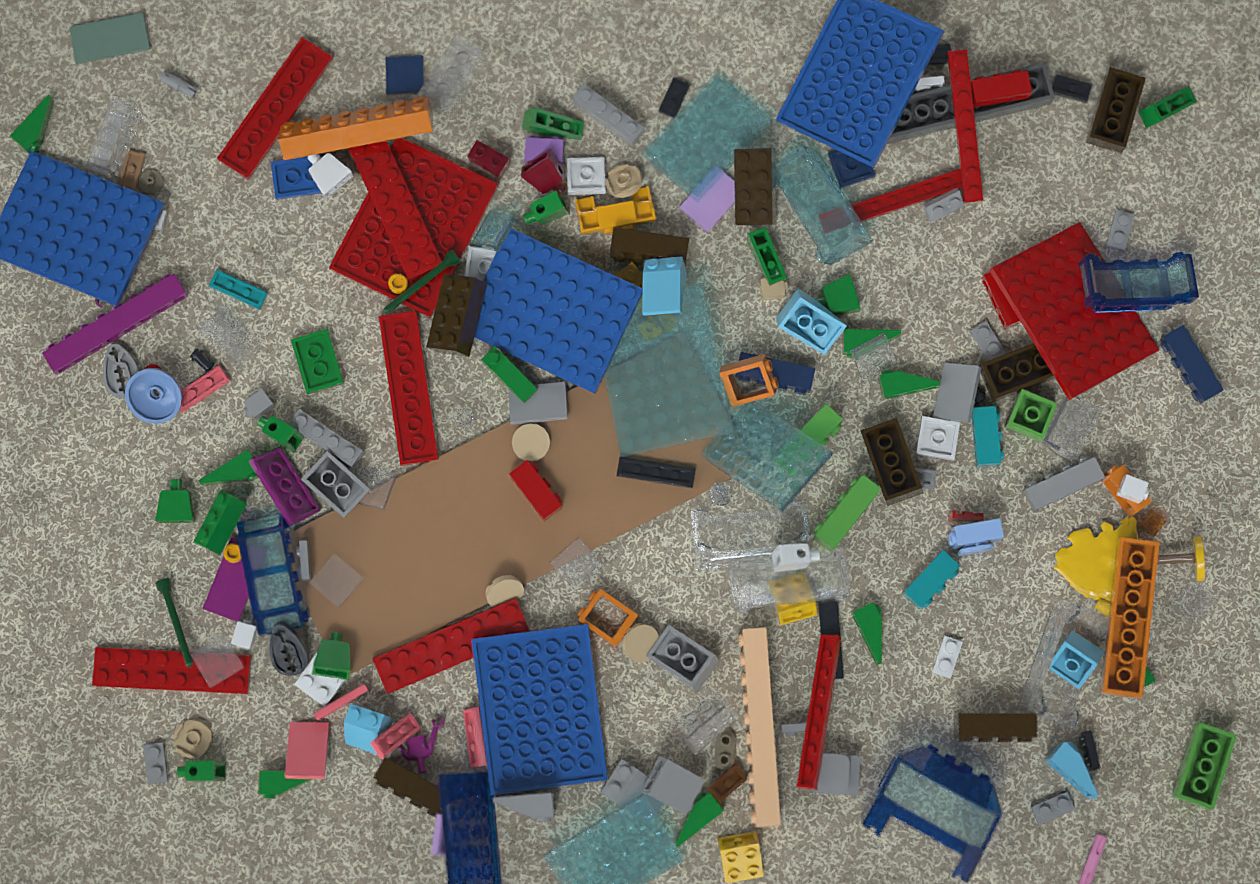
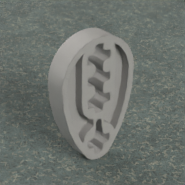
[103,344,139,399]

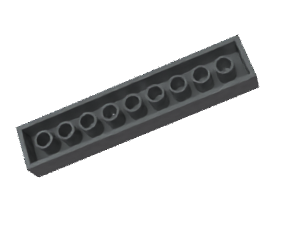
[886,62,1055,145]

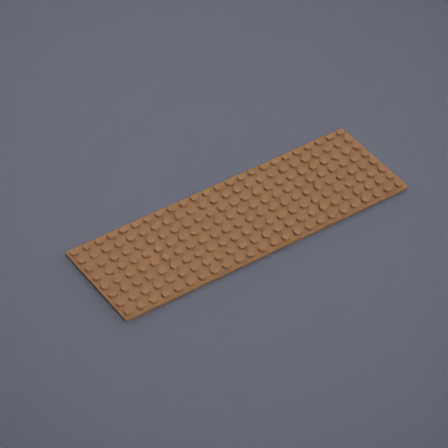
[275,334,753,674]

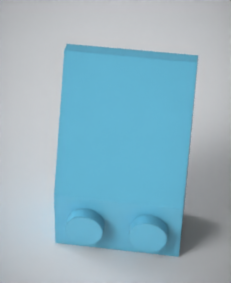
[642,257,687,315]
[776,289,847,355]
[1044,742,1098,799]

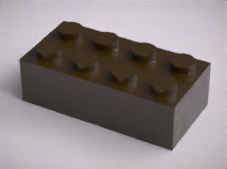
[1085,67,1146,154]
[734,148,777,226]
[610,227,689,266]
[426,274,487,357]
[980,343,1055,402]
[860,418,924,506]
[953,713,1038,743]
[373,757,455,818]

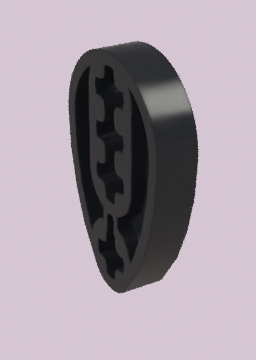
[269,621,309,676]

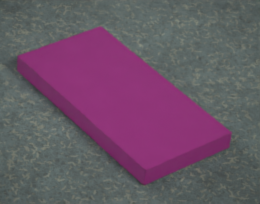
[249,446,321,526]
[202,537,268,622]

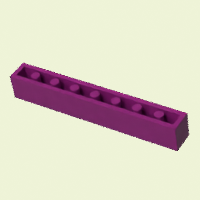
[42,274,188,375]

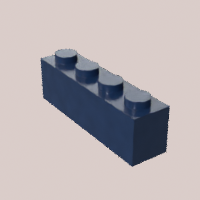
[1160,325,1224,404]
[735,352,815,395]

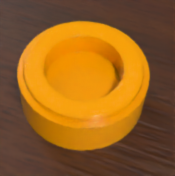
[388,274,408,294]
[223,543,244,563]

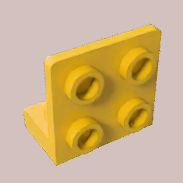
[768,573,817,626]
[717,831,764,883]

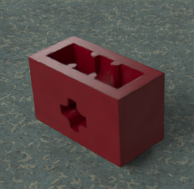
[467,140,510,180]

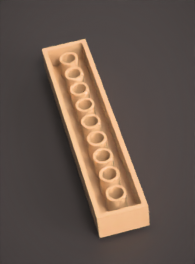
[738,628,781,827]

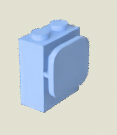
[947,519,1004,556]

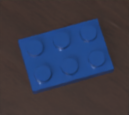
[271,154,326,200]

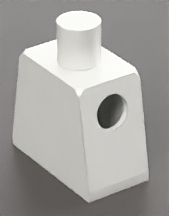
[308,153,353,199]
[772,543,820,572]

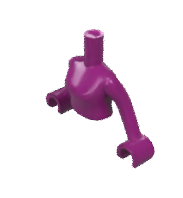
[397,717,445,773]

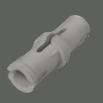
[159,70,198,99]

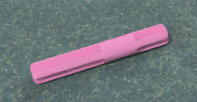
[1079,834,1107,884]

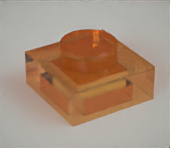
[1138,509,1167,537]

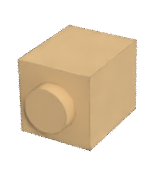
[759,278,788,301]

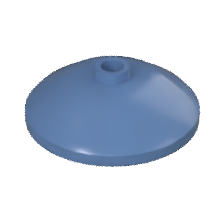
[125,368,182,424]

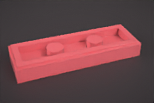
[180,365,230,413]
[314,684,370,721]
[463,707,487,768]
[370,712,421,759]

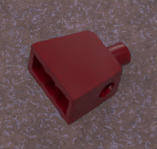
[521,148,566,194]

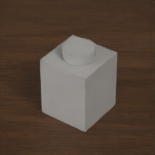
[243,389,275,420]

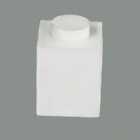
[1117,475,1150,504]
[231,619,259,650]

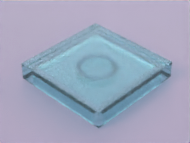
[472,210,517,252]

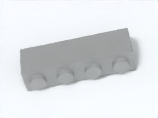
[572,84,644,148]
[288,409,364,470]
[1023,456,1105,512]

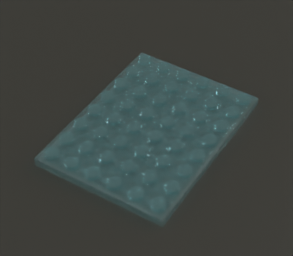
[604,283,734,457]

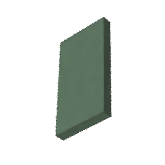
[69,13,150,64]

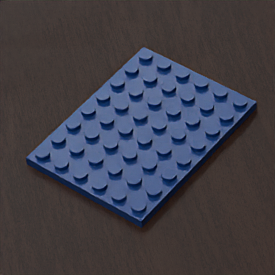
[776,0,944,168]
[0,151,166,307]
[474,227,643,394]
[472,624,608,795]

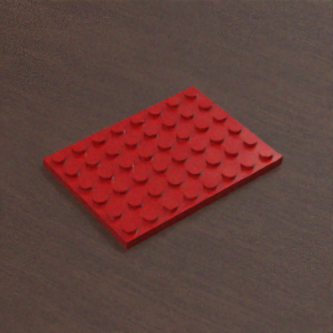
[329,138,499,318]
[989,222,1159,401]

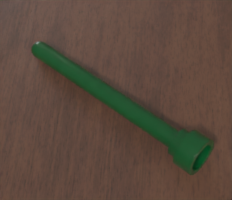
[384,250,461,314]
[155,578,193,667]

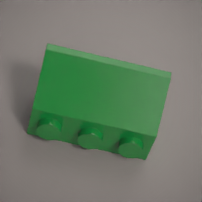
[193,490,247,555]

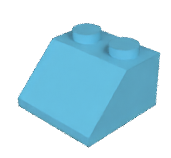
[1047,630,1105,689]
[344,704,393,754]

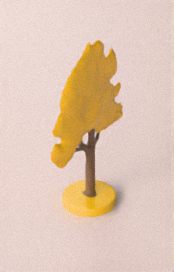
[1054,516,1205,602]

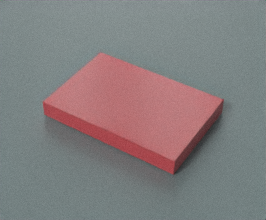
[285,722,329,779]

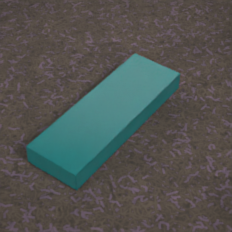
[208,269,268,310]

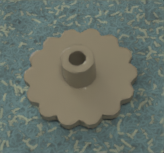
[138,169,164,195]

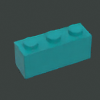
[971,406,1004,467]
[903,550,960,610]

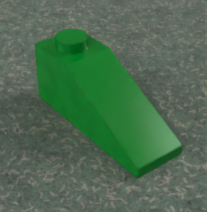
[1138,86,1197,128]
[10,95,54,154]
[522,107,584,140]
[746,227,787,286]
[842,329,901,358]
[481,346,537,403]
[878,369,941,400]
[198,449,258,486]
[851,602,883,666]
[258,771,314,799]
[675,792,724,848]

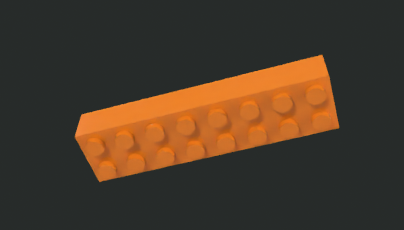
[278,96,434,160]
[1100,537,1160,699]

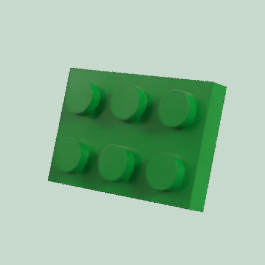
[291,329,344,395]

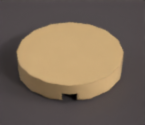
[605,164,643,198]
[512,423,550,462]
[485,575,524,607]
[622,623,659,663]
[173,719,213,759]

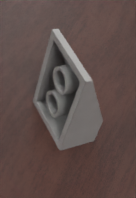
[301,451,370,518]
[646,625,719,693]
[600,759,663,825]
[493,793,555,822]

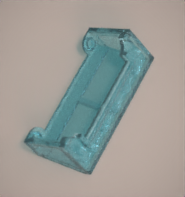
[776,144,873,265]

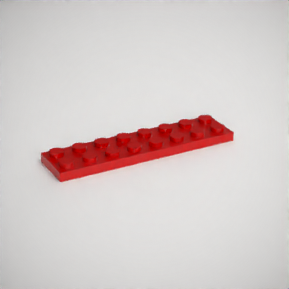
[216,37,333,180]
[348,141,442,281]
[378,310,438,466]
[372,598,530,694]
[92,647,251,695]

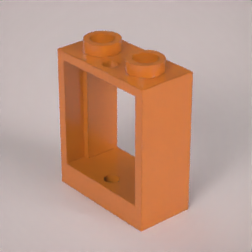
[719,354,779,407]
[1101,464,1152,517]
[577,589,638,648]

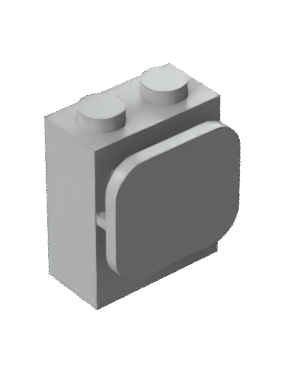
[810,753,860,796]
[641,756,704,815]

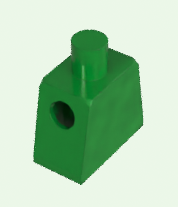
[523,191,569,225]
[815,274,861,315]
[257,416,304,453]
[155,479,195,523]
[312,632,351,680]
[177,761,226,782]

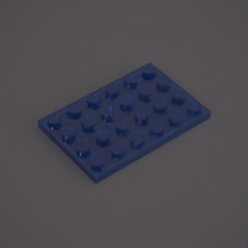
[438,772,502,884]

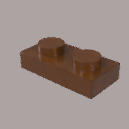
[706,764,748,803]

